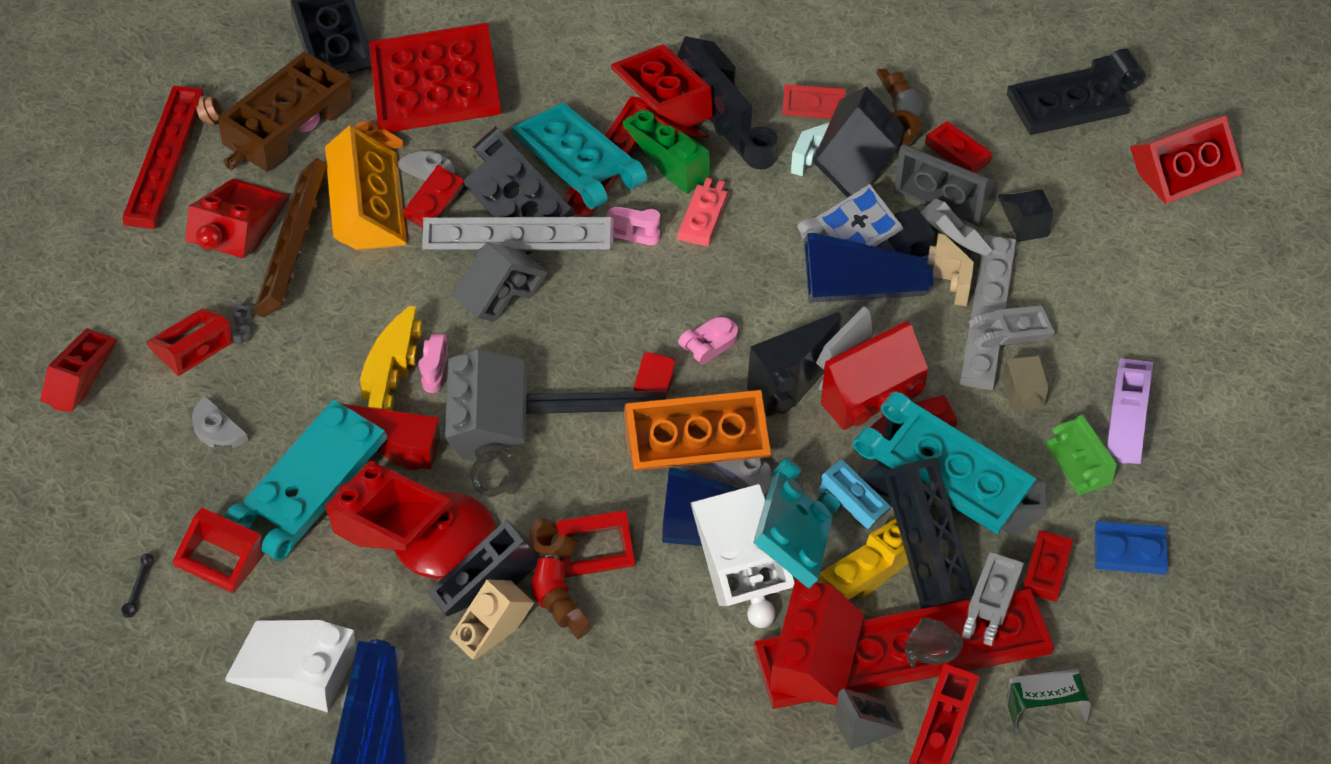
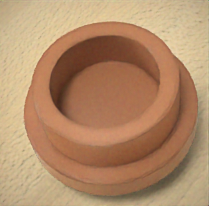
[196,95,223,126]

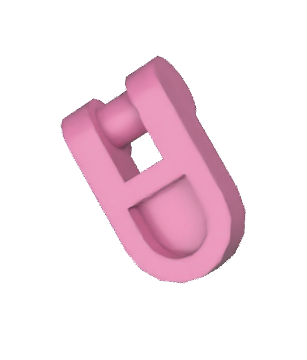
[605,207,660,245]
[678,317,738,365]
[419,333,448,393]

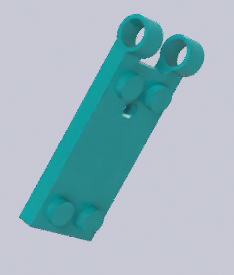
[512,102,647,209]
[853,392,1036,535]
[224,399,388,562]
[753,457,841,588]

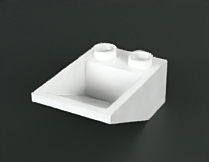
[691,484,794,628]

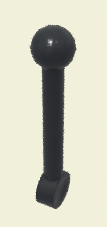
[121,553,154,618]

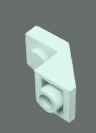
[791,122,830,176]

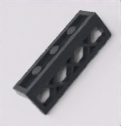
[883,457,974,609]

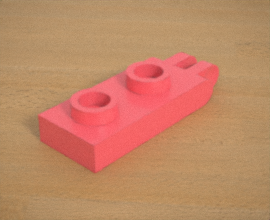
[678,177,728,247]

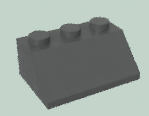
[894,144,999,226]
[445,349,527,460]

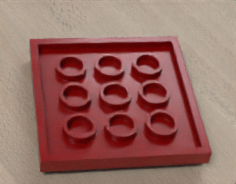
[369,22,502,132]

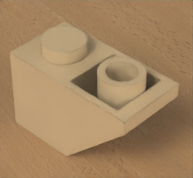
[449,580,534,660]

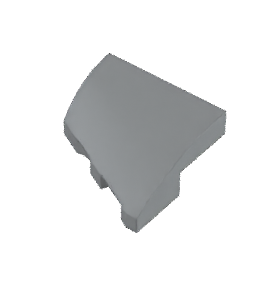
[921,198,993,256]

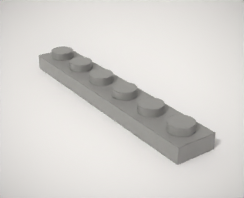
[422,217,614,251]
[960,235,1016,390]

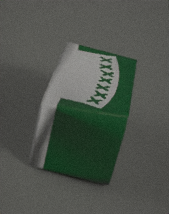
[1006,668,1091,733]

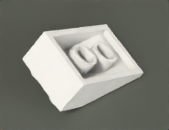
[225,620,357,712]

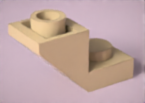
[927,233,974,306]

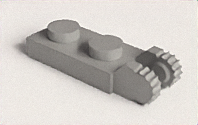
[969,305,1055,348]
[962,552,1024,646]

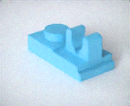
[818,459,891,530]

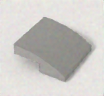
[816,306,872,392]

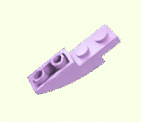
[1107,358,1153,464]

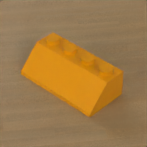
[325,125,407,250]

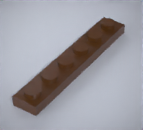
[253,158,327,317]

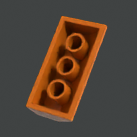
[623,390,771,471]

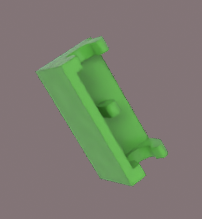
[1046,415,1117,495]

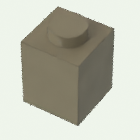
[1003,356,1049,410]

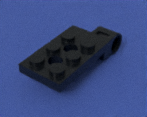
[683,41,777,170]
[1006,49,1145,135]
[464,126,576,255]

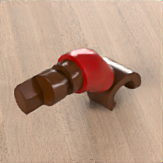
[529,518,591,640]

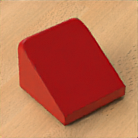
[634,352,676,396]

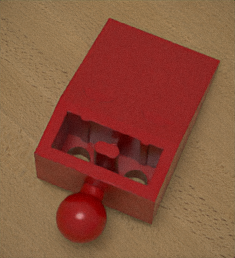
[185,178,290,259]
[325,461,452,550]

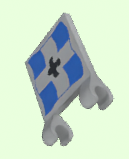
[797,184,903,276]

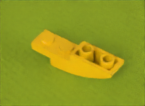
[360,306,422,411]
[816,518,908,600]

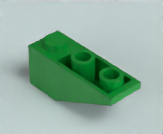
[623,109,710,194]

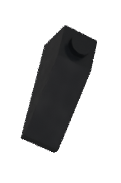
[428,519,542,617]

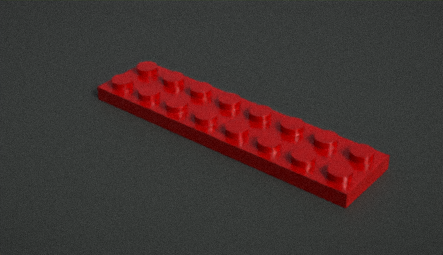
[754,588,1054,709]

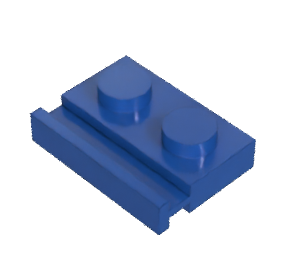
[1094,521,1168,575]

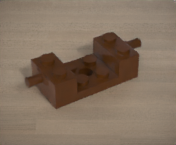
[218,51,352,172]

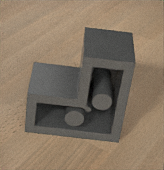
[452,242,548,321]

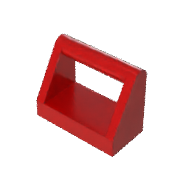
[147,308,233,376]
[172,507,264,593]
[555,510,635,578]

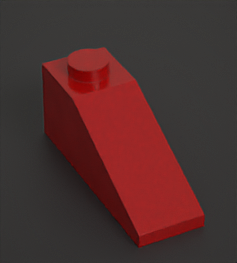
[40,328,117,413]
[340,403,440,470]
[909,663,981,764]

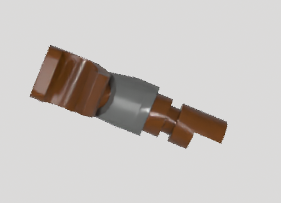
[877,69,924,151]

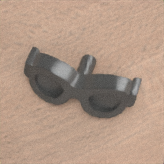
[232,300,252,344]

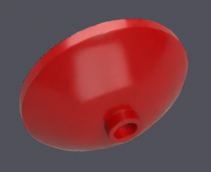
[393,491,496,579]

